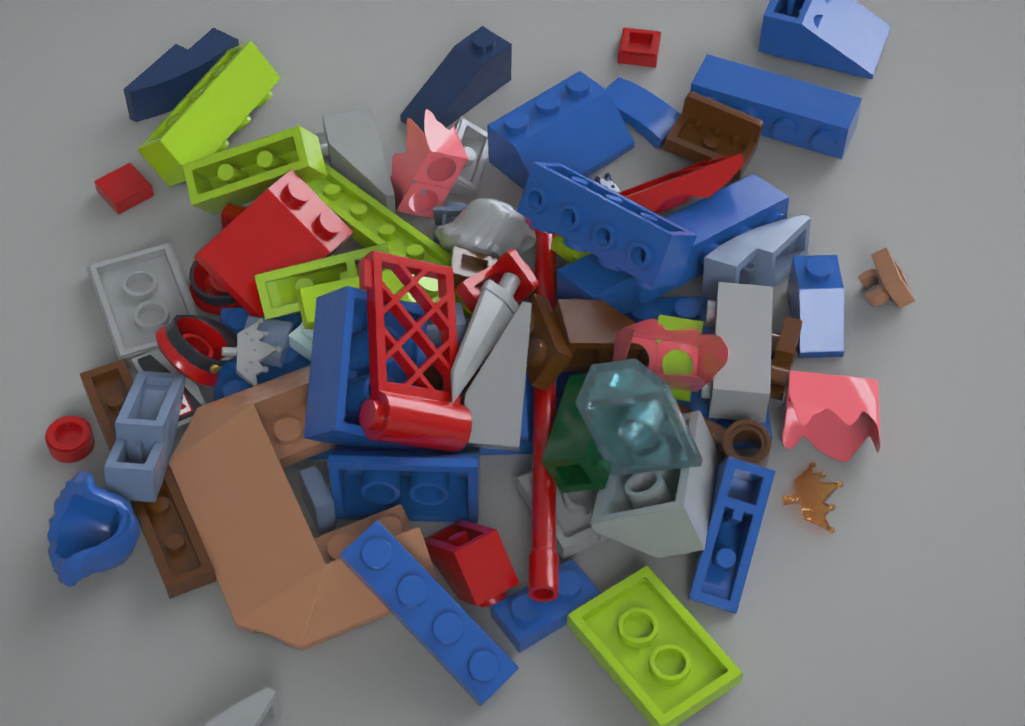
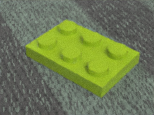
[567,565,743,726]

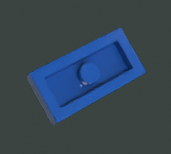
[491,559,601,653]

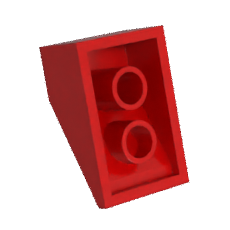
[193,170,353,318]

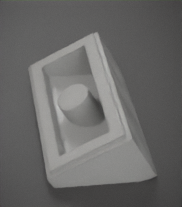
[449,117,489,197]

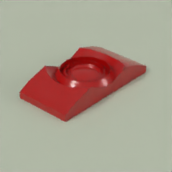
[618,153,744,213]

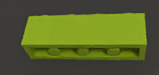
[137,40,281,187]

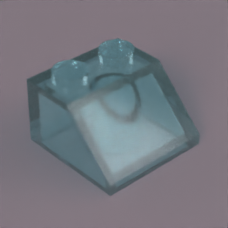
[575,358,703,476]

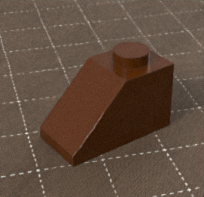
[553,298,657,372]

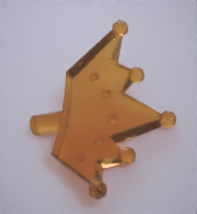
[782,462,843,534]

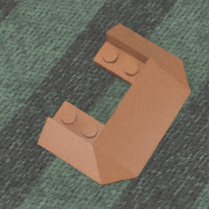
[169,365,438,651]

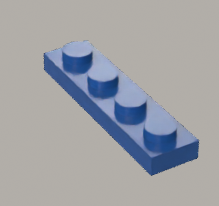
[339,520,519,706]

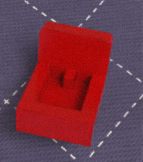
[455,248,539,314]

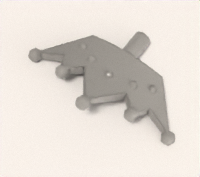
[221,318,282,387]

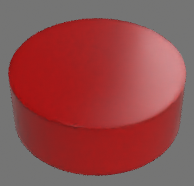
[45,416,95,463]

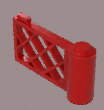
[359,250,472,452]

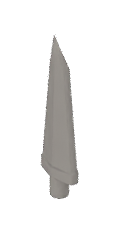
[450,273,520,403]

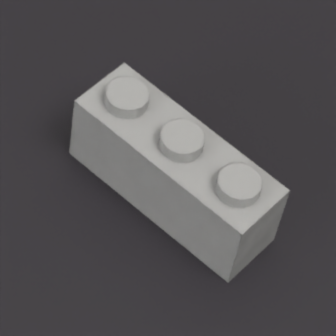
[701,282,773,423]

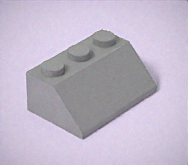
[590,410,719,558]

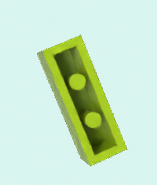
[182,125,327,214]

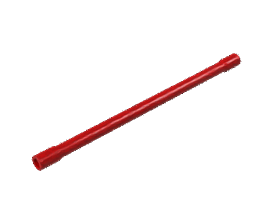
[528,229,559,602]

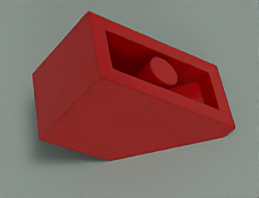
[424,519,520,608]

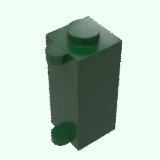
[541,370,634,493]

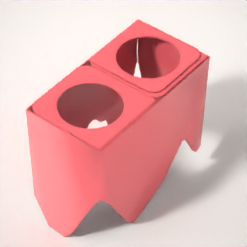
[390,109,469,219]
[612,318,729,392]
[782,370,881,463]

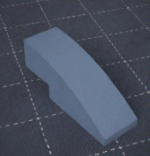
[702,215,811,300]
[104,371,185,502]

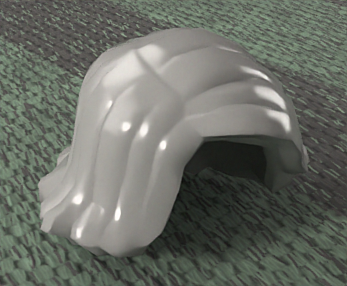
[435,198,536,260]

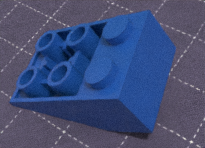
[758,0,891,79]

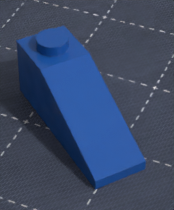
[688,457,775,614]

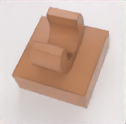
[858,247,915,309]

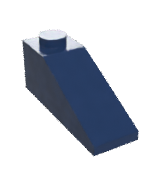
[400,26,512,137]

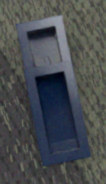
[123,28,239,122]

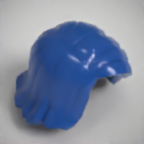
[47,471,139,587]

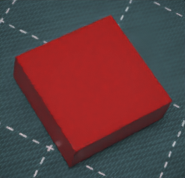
[618,27,661,68]
[94,163,154,215]

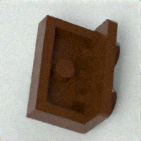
[663,91,764,181]

